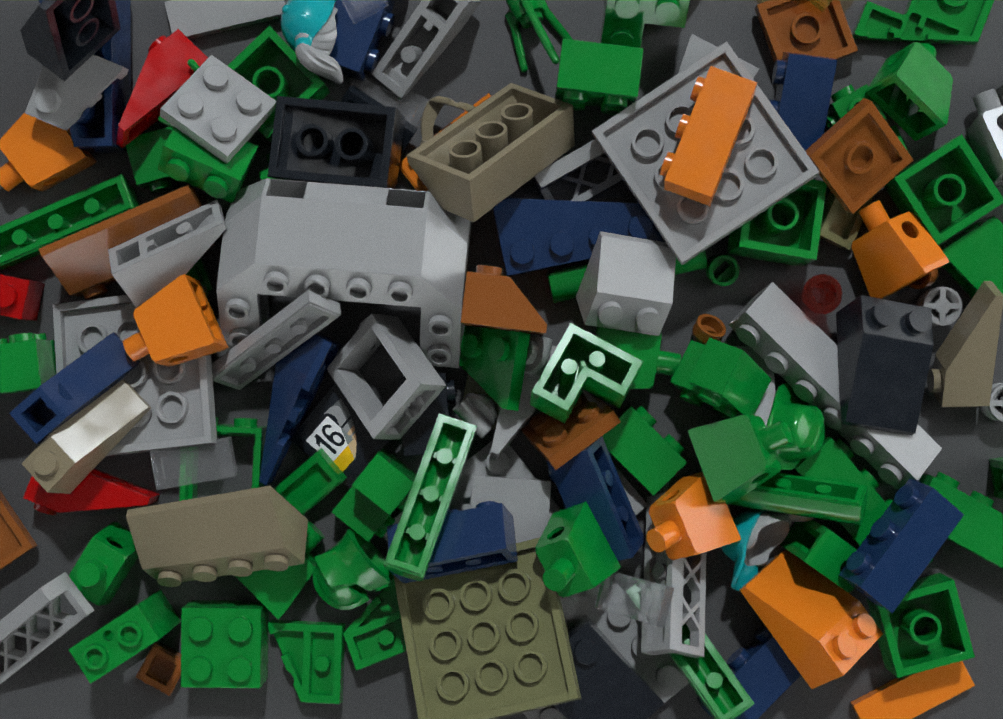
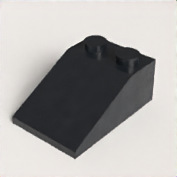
[20,0,121,82]
[267,96,405,189]
[836,295,934,435]
[554,614,664,719]

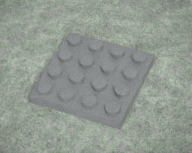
[592,41,820,265]
[53,285,217,457]

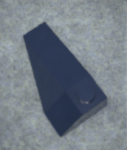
[259,332,341,485]

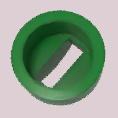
[706,254,740,286]

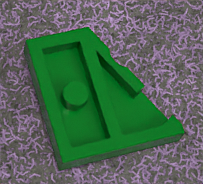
[459,326,530,411]
[343,585,406,671]
[268,619,345,704]

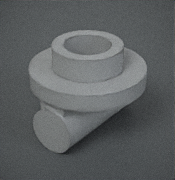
[524,334,553,379]
[453,393,498,438]

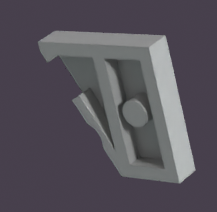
[25,55,129,131]

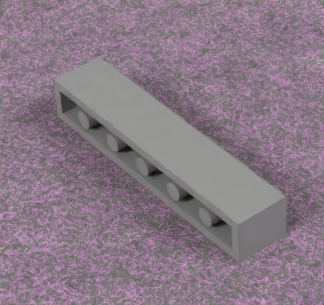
[728,282,942,489]

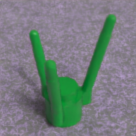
[505,0,573,73]

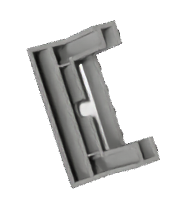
[216,178,472,368]

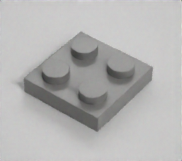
[160,54,277,164]

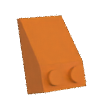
[739,550,883,689]

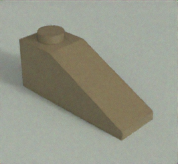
[927,281,1003,407]
[22,380,151,494]

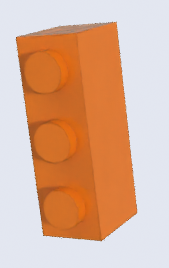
[660,66,757,206]

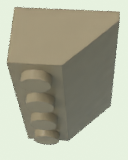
[407,83,575,222]
[126,486,308,587]

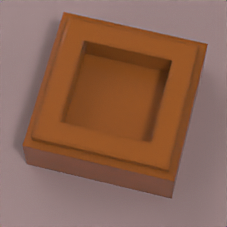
[136,641,181,696]

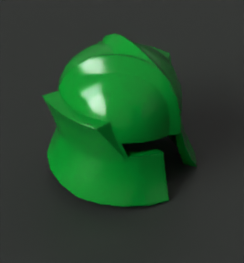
[313,528,395,610]

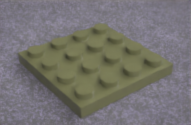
[393,537,581,719]

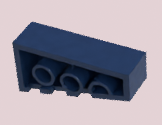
[39,0,131,154]
[493,198,663,276]

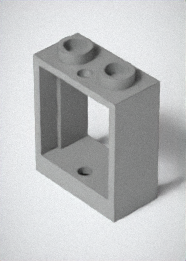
[327,313,447,440]

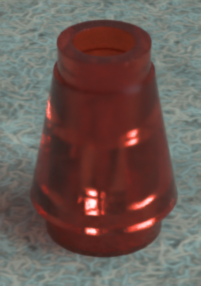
[801,274,842,314]

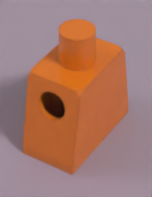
[0,112,97,192]
[851,200,949,299]
[123,274,229,367]
[646,471,741,560]

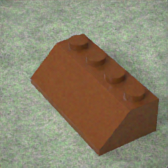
[39,185,222,300]
[461,265,547,336]

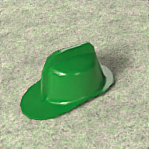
[766,383,825,470]

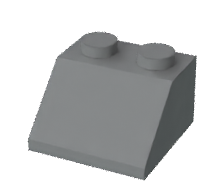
[576,231,676,336]

